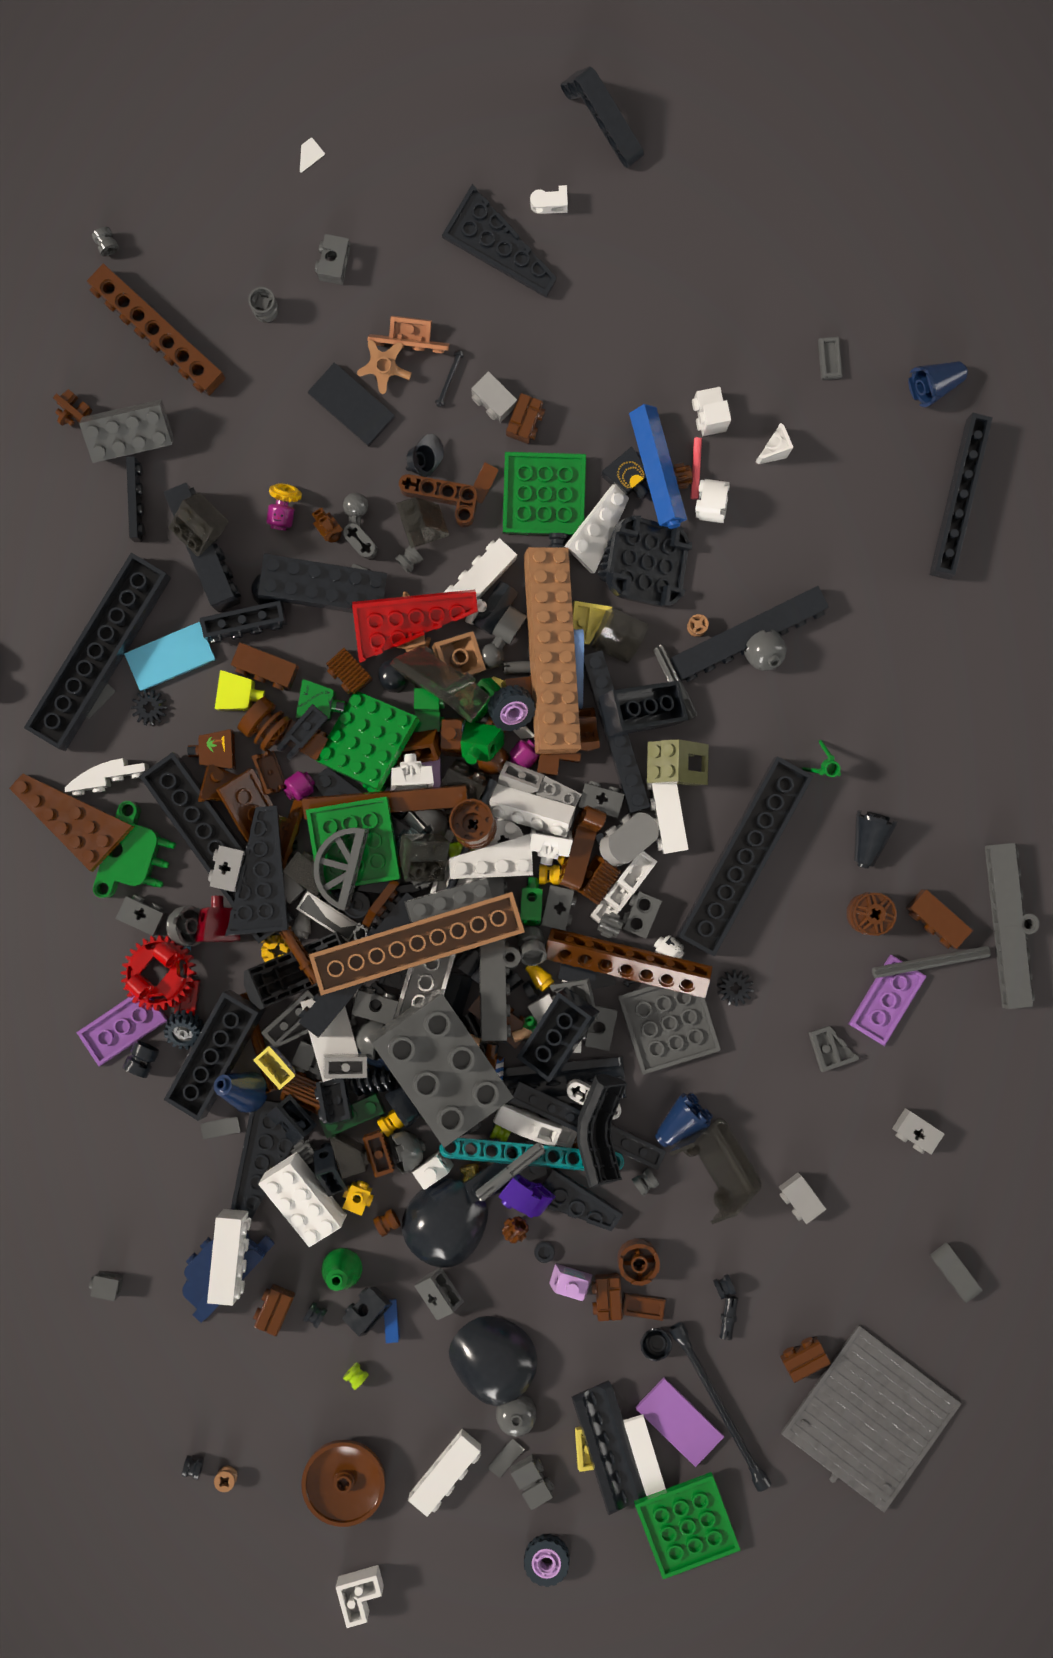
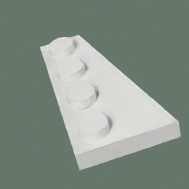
[565,484,629,573]
[449,834,533,879]

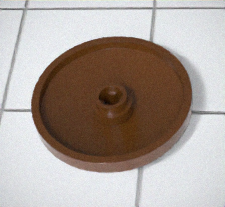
[301,1440,385,1527]

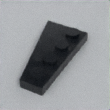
[464,1139,548,1203]

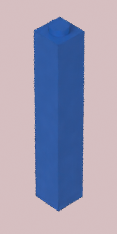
[629,404,687,529]

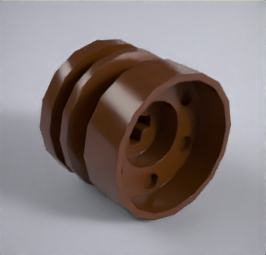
[237,696,292,751]
[449,799,497,849]
[847,892,897,936]

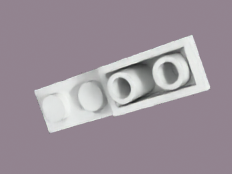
[65,758,149,796]
[493,1104,577,1148]

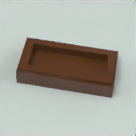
[622,1293,666,1321]

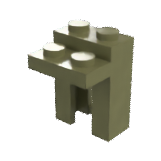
[647,739,709,786]

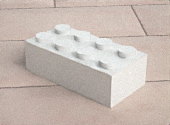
[258,1152,347,1247]
[207,1209,251,1306]

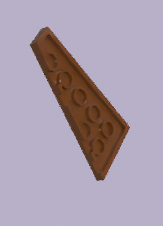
[9,774,135,872]

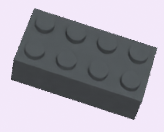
[79,399,174,463]

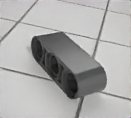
[929,1242,982,1303]

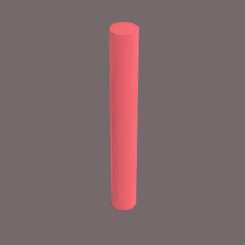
[691,437,702,499]

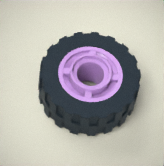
[488,685,536,731]
[524,1534,570,1587]

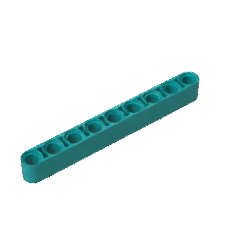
[439,1138,624,1171]

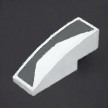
[296,891,358,942]

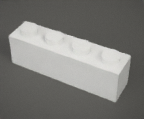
[445,538,517,599]
[646,778,688,854]
[489,784,576,838]
[408,1429,481,1517]

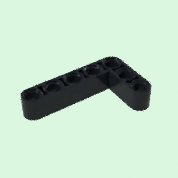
[560,66,644,168]

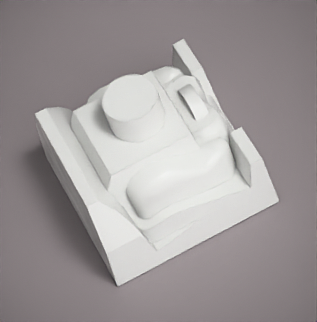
[390,754,434,791]
[530,827,573,865]

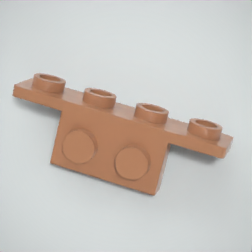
[367,316,450,353]

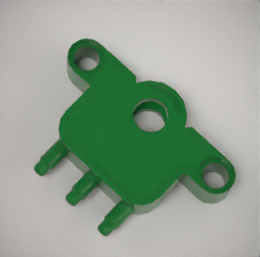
[93,801,176,898]

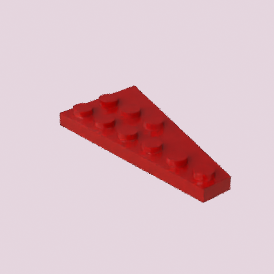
[352,589,478,663]

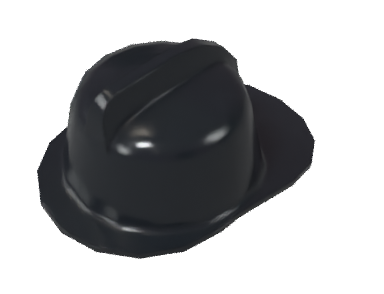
[405,434,444,477]

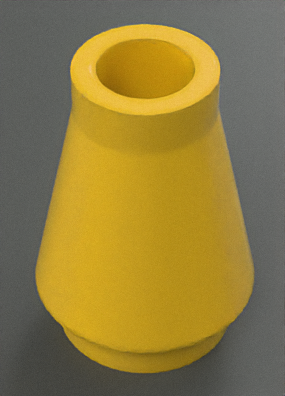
[525,965,554,992]

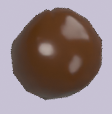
[477,747,510,774]

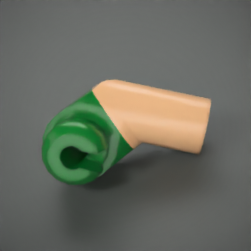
[512,1016,538,1042]

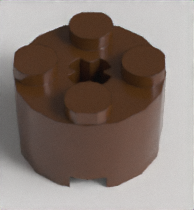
[617,1238,660,1286]

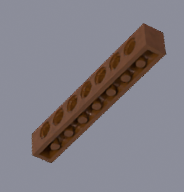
[87,263,226,396]
[546,928,713,998]

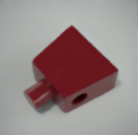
[195,896,240,942]

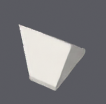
[756,423,793,464]

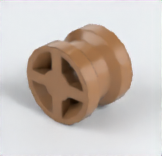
[687,614,709,637]
[214,1465,238,1492]

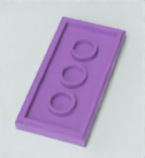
[848,955,927,1046]
[76,996,168,1066]
[636,1377,724,1467]

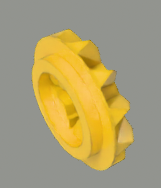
[269,483,302,503]
[261,935,291,962]

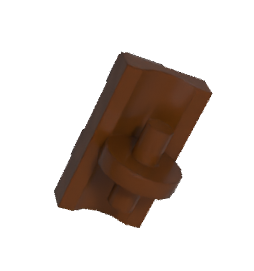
[53,389,93,426]
[312,507,343,543]

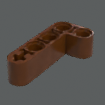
[399,474,477,527]
[558,805,607,891]

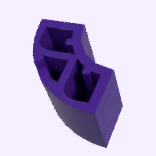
[498,1174,556,1218]

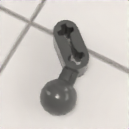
[343,492,378,560]
[480,606,527,669]

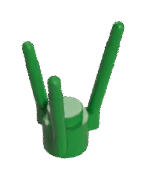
[802,740,841,777]

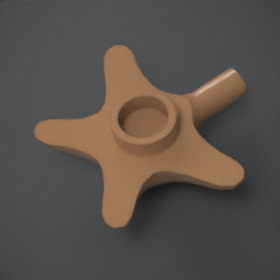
[357,340,412,394]

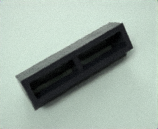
[472,581,519,635]
[444,972,473,1020]

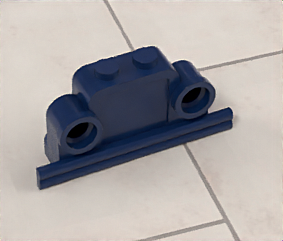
[182,1232,275,1323]

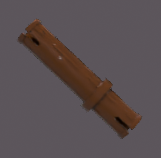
[279,926,317,986]

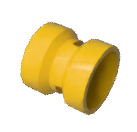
[539,864,560,885]
[377,1109,405,1137]

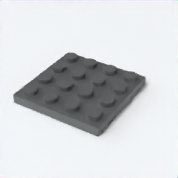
[618,985,721,1075]

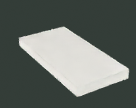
[300,998,358,1082]

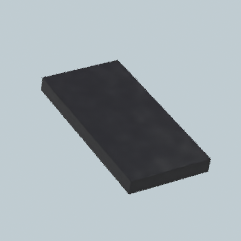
[308,362,395,447]

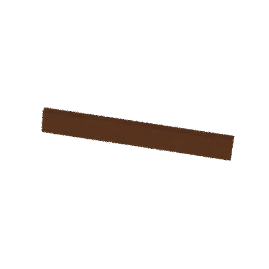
[302,785,468,819]

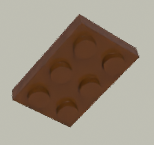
[216,768,273,842]

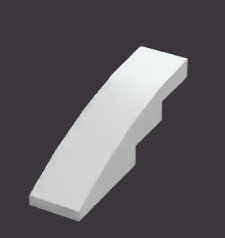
[589,851,657,924]
[623,1414,666,1496]

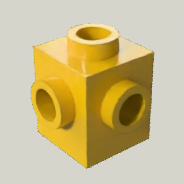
[343,1180,374,1216]

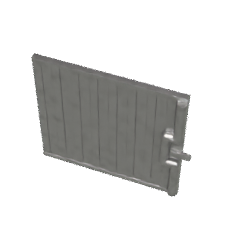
[781,1325,961,1512]

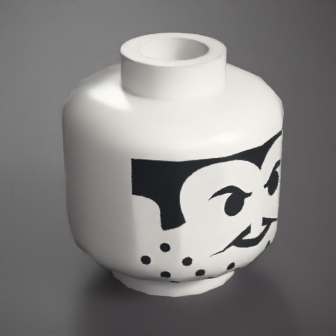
[654,935,685,959]

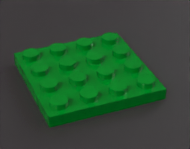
[503,452,586,536]
[315,691,420,791]
[306,796,401,890]
[634,1472,740,1579]

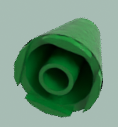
[321,1247,363,1291]

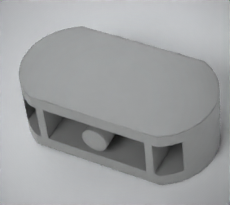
[599,812,659,866]

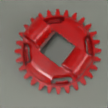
[121,935,197,1011]

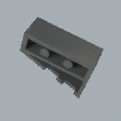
[261,989,314,1048]

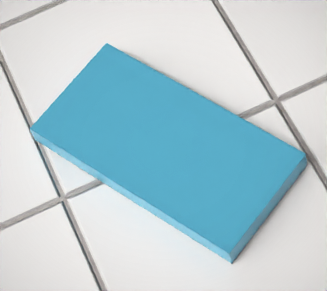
[124,622,216,692]

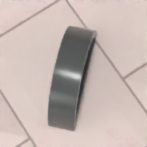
[313,827,369,911]

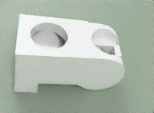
[530,185,568,214]

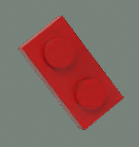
[174,980,200,1016]

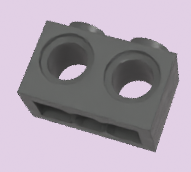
[622,891,662,939]

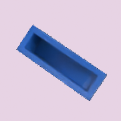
[384,1299,400,1343]

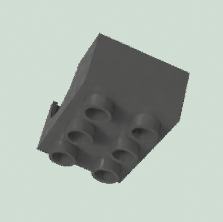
[368,989,514,1148]

